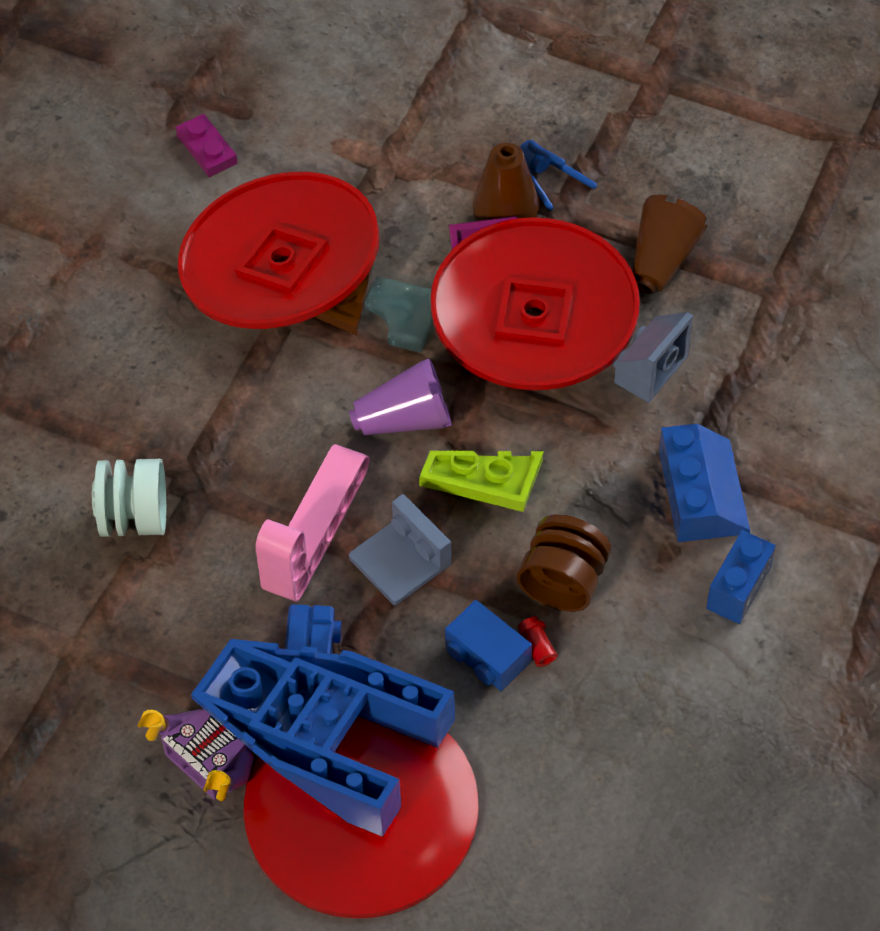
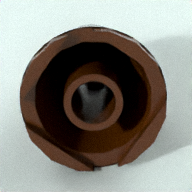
[472,143,539,221]
[632,194,708,294]

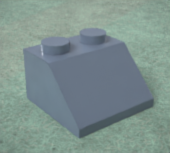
[613,312,693,403]

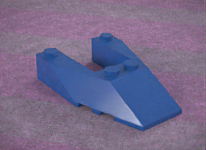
[191,639,455,837]

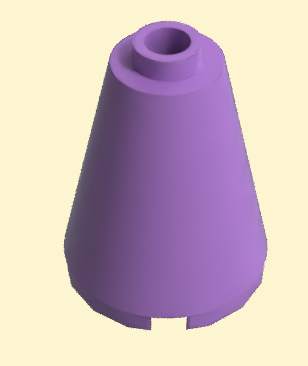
[349,359,452,435]

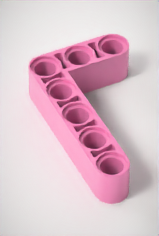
[255,444,370,602]

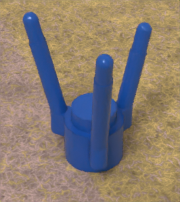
[520,140,597,211]

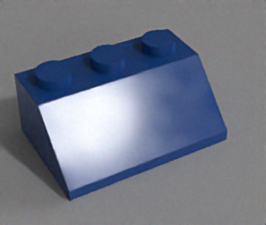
[659,424,750,542]

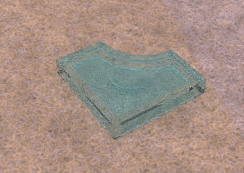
[366,276,433,352]

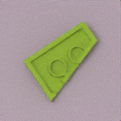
[419,451,544,512]

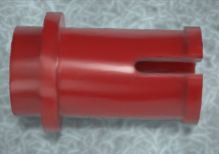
[518,616,558,667]

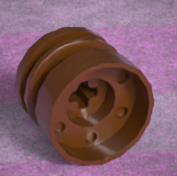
[517,514,611,612]

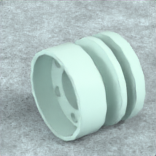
[92,459,167,537]

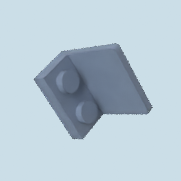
[349,494,451,605]

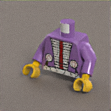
[137,709,254,801]

